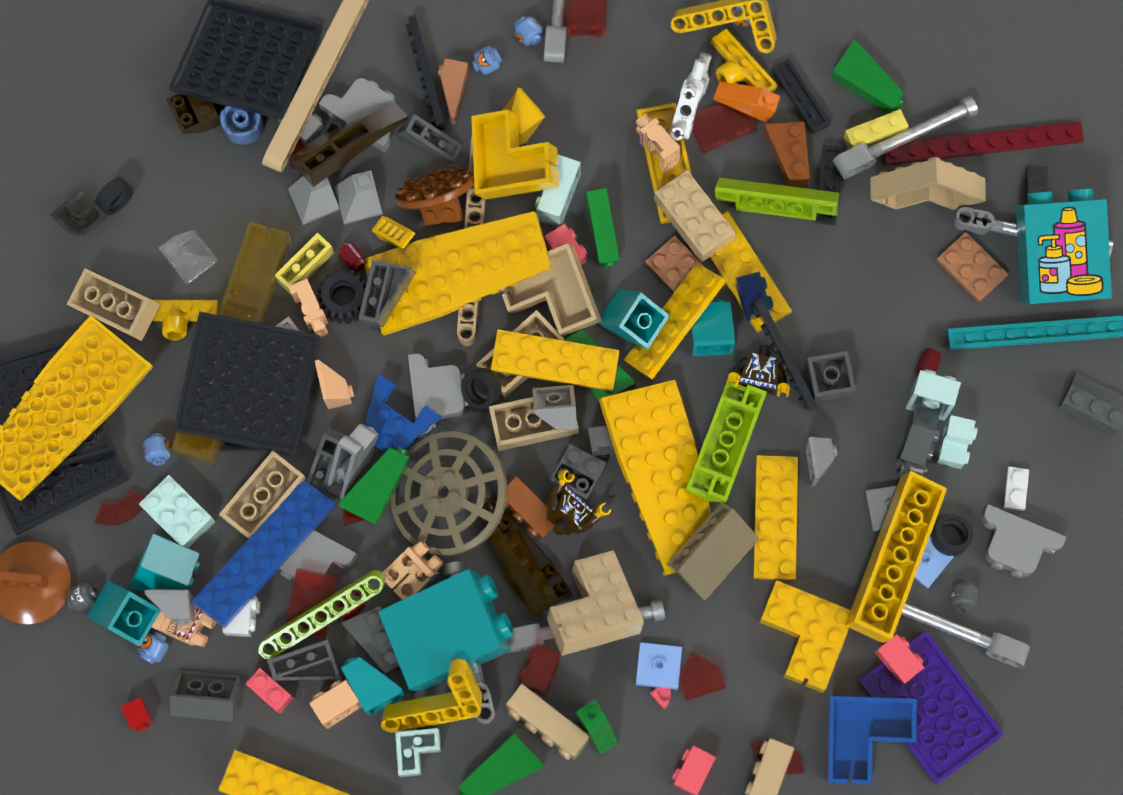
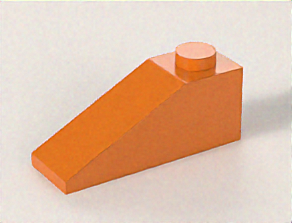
[713,81,780,123]

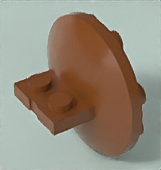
[395,166,474,226]
[0,542,72,625]

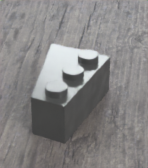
[358,260,416,327]
[588,426,616,459]
[342,606,401,675]
[267,639,342,680]

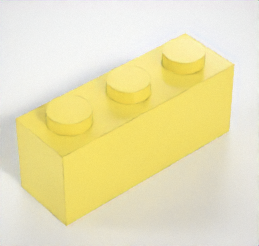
[843,109,909,150]
[275,233,334,295]

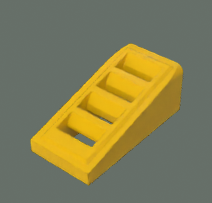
[372,216,415,249]

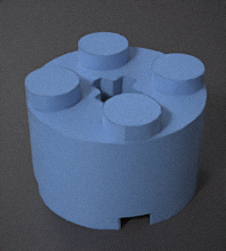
[220,106,264,145]

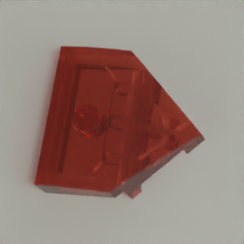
[679,652,726,701]

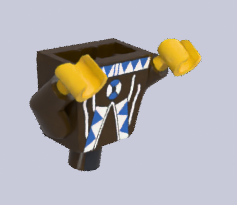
[726,345,790,397]
[546,470,611,536]

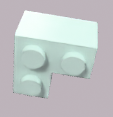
[937,415,978,469]
[395,728,441,777]

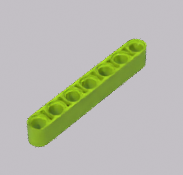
[259,570,385,659]

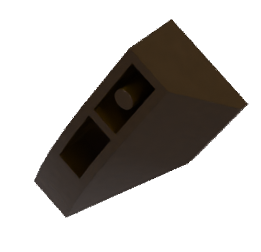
[289,103,408,187]
[482,496,572,617]

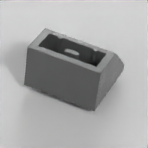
[550,444,606,500]

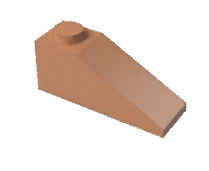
[438,58,469,125]

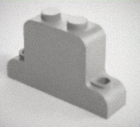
[319,78,395,153]
[408,354,468,438]
[326,423,379,499]
[981,504,1066,578]
[279,531,358,590]

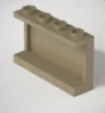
[667,502,759,601]

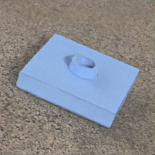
[914,537,954,589]
[636,642,682,690]

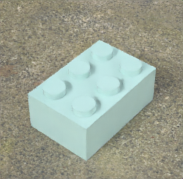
[535,155,581,228]
[905,370,961,421]
[139,475,215,549]

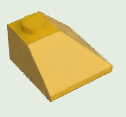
[503,88,545,145]

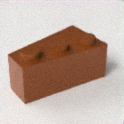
[763,122,810,187]
[492,475,554,538]

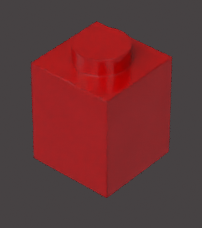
[121,697,154,732]

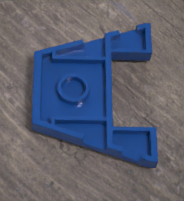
[364,374,442,452]

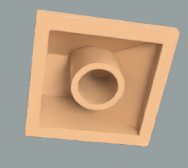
[315,360,354,409]

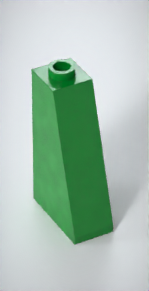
[831,41,904,114]
[585,188,619,267]
[564,330,635,407]
[338,446,411,524]
[577,700,618,755]
[458,734,544,795]

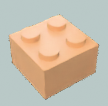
[309,680,362,729]

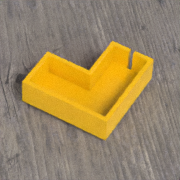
[471,110,559,200]
[759,580,851,693]

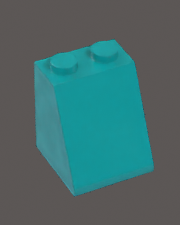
[599,289,670,349]
[690,299,735,356]
[129,534,200,591]
[87,581,161,647]
[341,657,406,717]

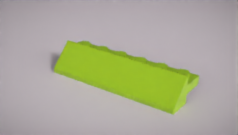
[715,177,840,221]
[685,381,767,502]

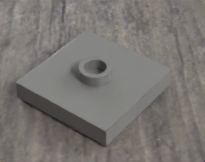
[865,486,897,532]

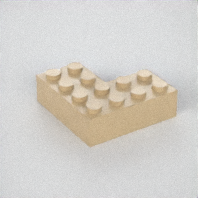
[870,157,986,210]
[500,243,602,336]
[547,550,644,656]

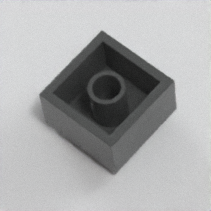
[805,351,856,403]
[900,404,942,466]

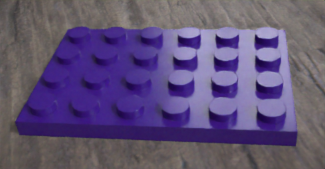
[858,631,1004,785]

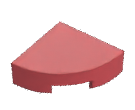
[650,687,671,710]

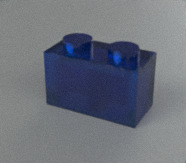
[735,272,773,321]

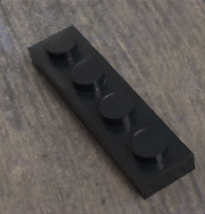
[772,59,831,135]
[815,145,843,225]

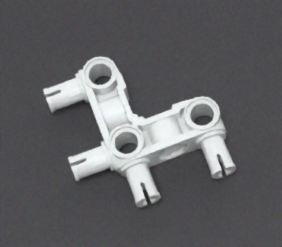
[669,53,712,140]

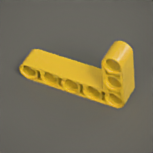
[671,0,777,53]
[381,659,482,732]

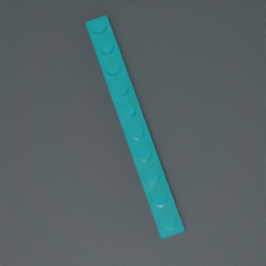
[947,316,1123,351]

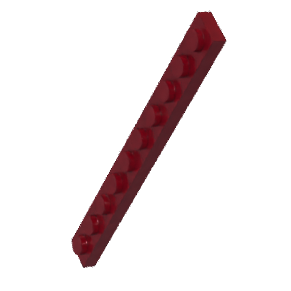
[883,121,1084,166]

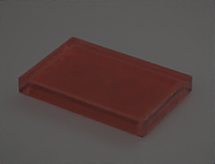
[692,103,758,154]
[285,568,338,638]

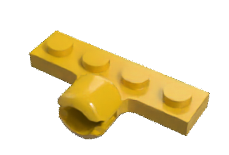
[710,29,778,92]
[152,300,219,341]

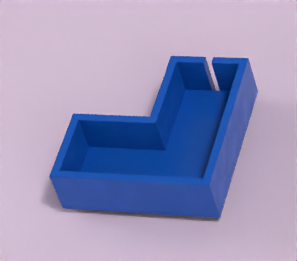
[828,696,917,785]

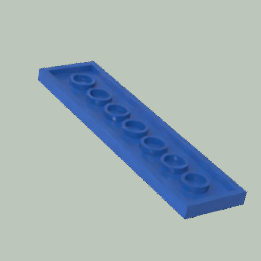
[192,480,335,628]

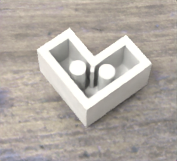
[223,596,261,637]

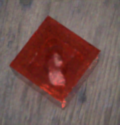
[566,0,607,37]
[520,643,561,696]

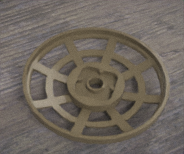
[390,431,507,556]

